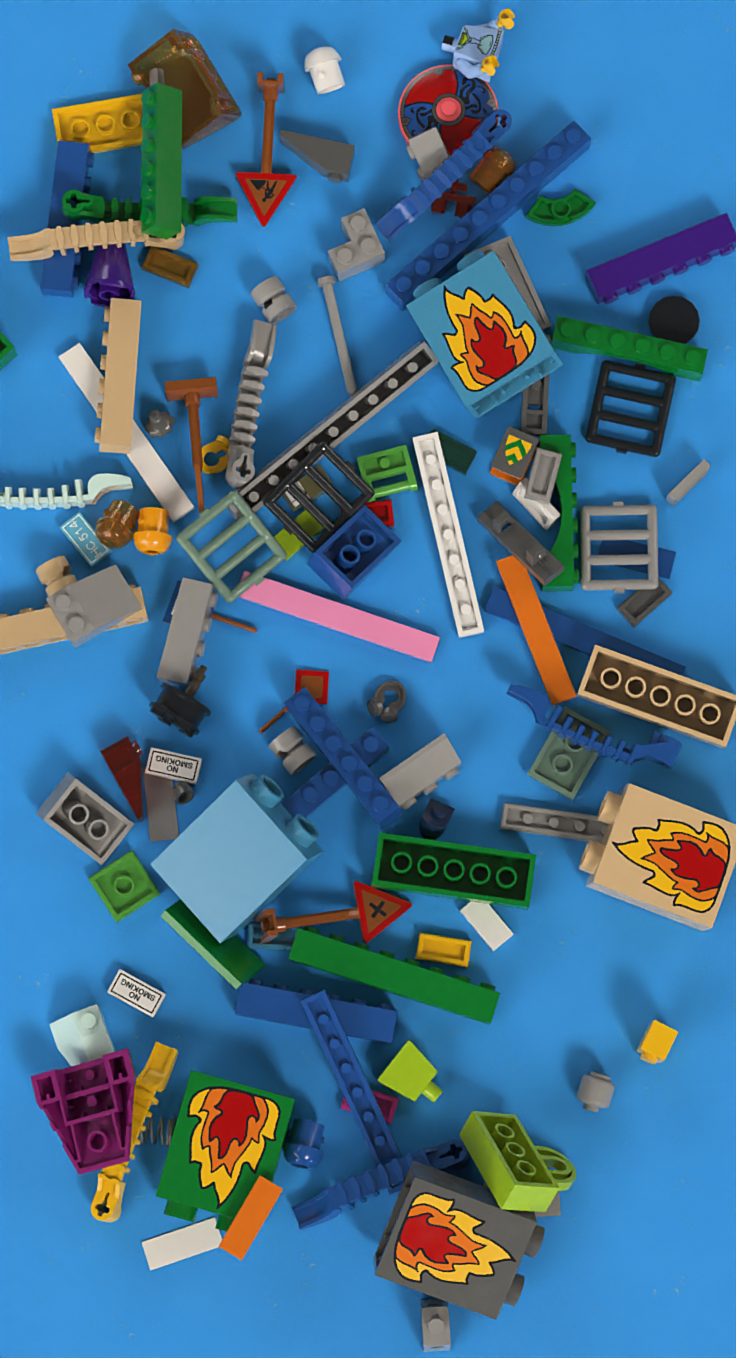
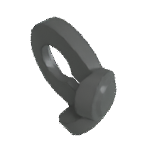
[367,681,406,723]

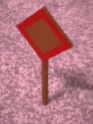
[259,669,329,734]

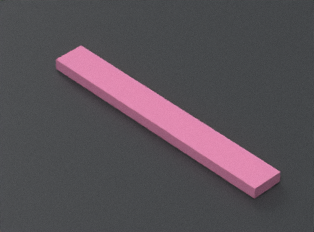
[239,571,440,663]

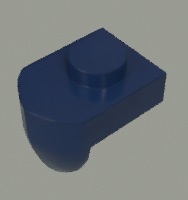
[419,798,455,840]

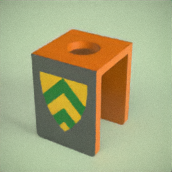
[490,426,539,486]

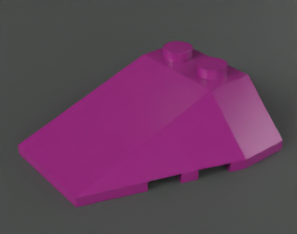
[30,1048,135,1175]

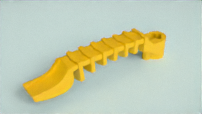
[91,1042,178,1223]

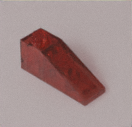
[100,736,144,822]

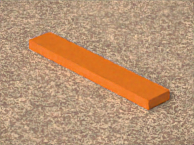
[496,555,576,706]

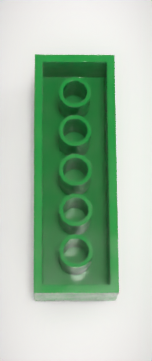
[372,832,536,910]

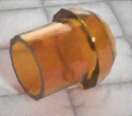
[469,146,516,194]
[95,500,139,549]

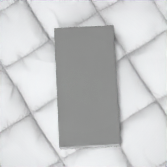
[524,447,562,505]
[666,459,710,506]

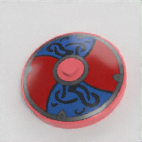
[398,65,499,156]

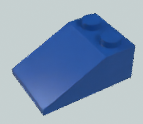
[307,505,401,600]

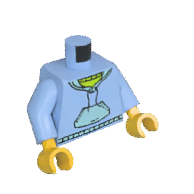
[441,8,515,82]

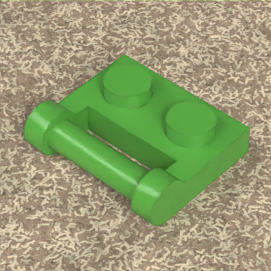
[356,445,418,502]

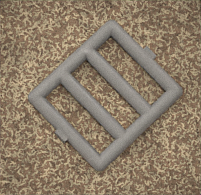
[580,502,659,593]

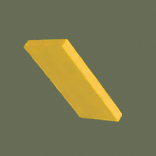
[52,93,143,153]

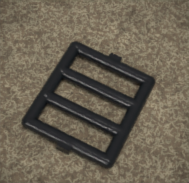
[585,360,676,457]
[263,441,375,553]

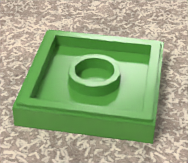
[88,850,161,923]

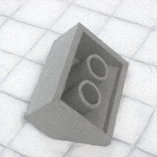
[379,733,462,810]

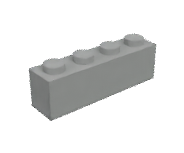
[157,577,219,687]

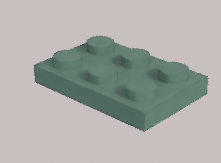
[527,707,611,801]

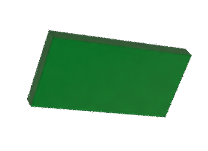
[161,899,266,990]

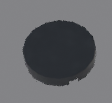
[648,296,700,344]

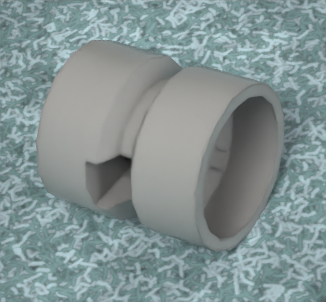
[250,276,297,324]
[268,726,317,775]

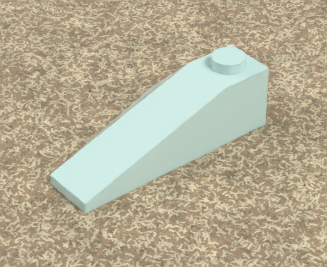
[49,1004,115,1067]

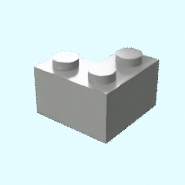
[328,208,385,282]

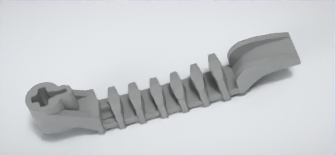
[225,319,277,488]

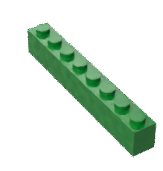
[288,926,500,1025]

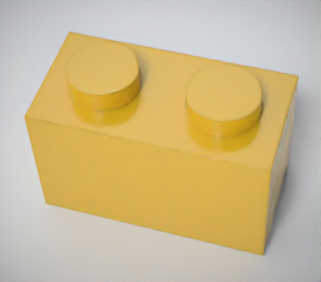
[636,1020,678,1065]

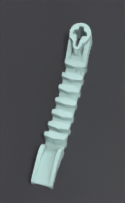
[0,473,133,510]

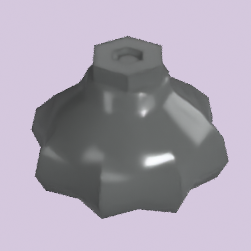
[144,410,175,438]

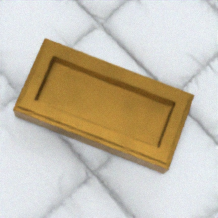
[142,246,199,289]

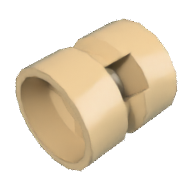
[35,556,77,597]

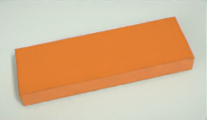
[218,1176,283,1260]

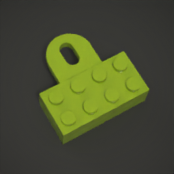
[459,1111,577,1212]

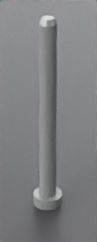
[317,276,357,396]

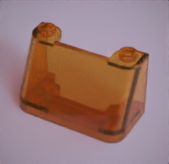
[128,29,242,149]

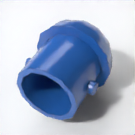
[283,1119,325,1169]

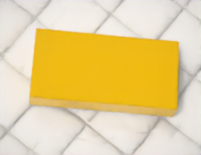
[416,932,472,968]

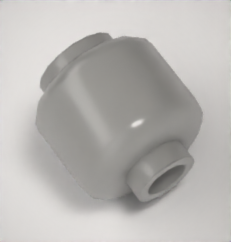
[577,1071,615,1112]

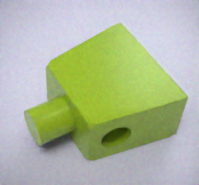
[377,1040,443,1103]

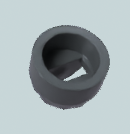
[172,782,195,805]

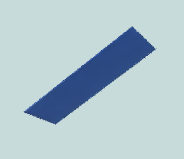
[598,540,676,579]

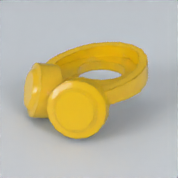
[202,435,230,474]

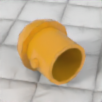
[133,507,172,555]

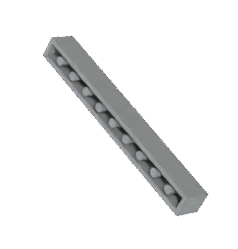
[226,341,439,520]

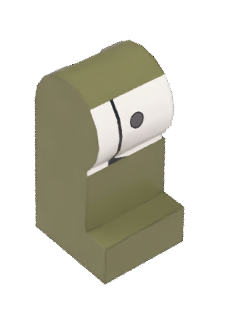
[282,464,333,511]

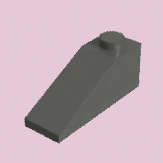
[279,130,355,183]

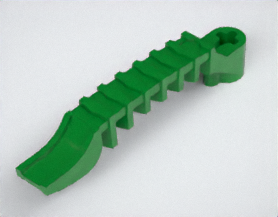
[61,190,238,227]

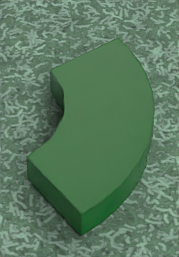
[526,189,596,226]

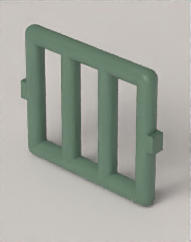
[176,490,287,603]

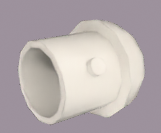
[304,46,345,94]

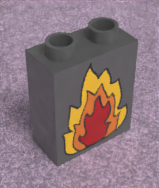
[373,1161,545,1320]

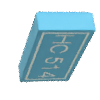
[59,511,112,568]

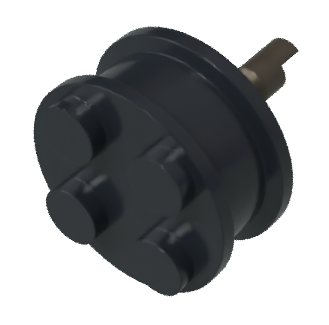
[149,665,211,738]

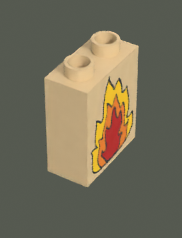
[579,783,736,932]

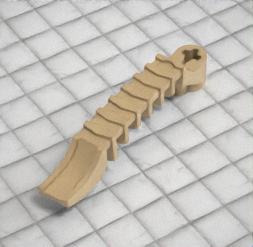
[7,219,185,261]

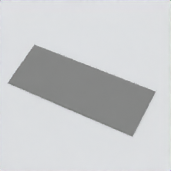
[143,767,179,842]

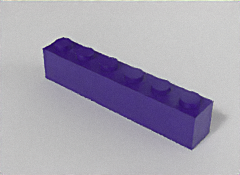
[585,213,736,304]

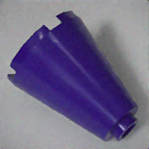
[84,243,135,308]

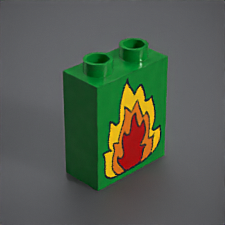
[156,1070,296,1232]

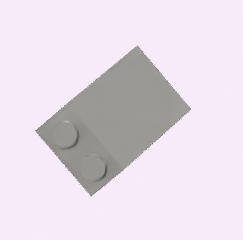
[46,564,142,648]
[35,773,134,865]

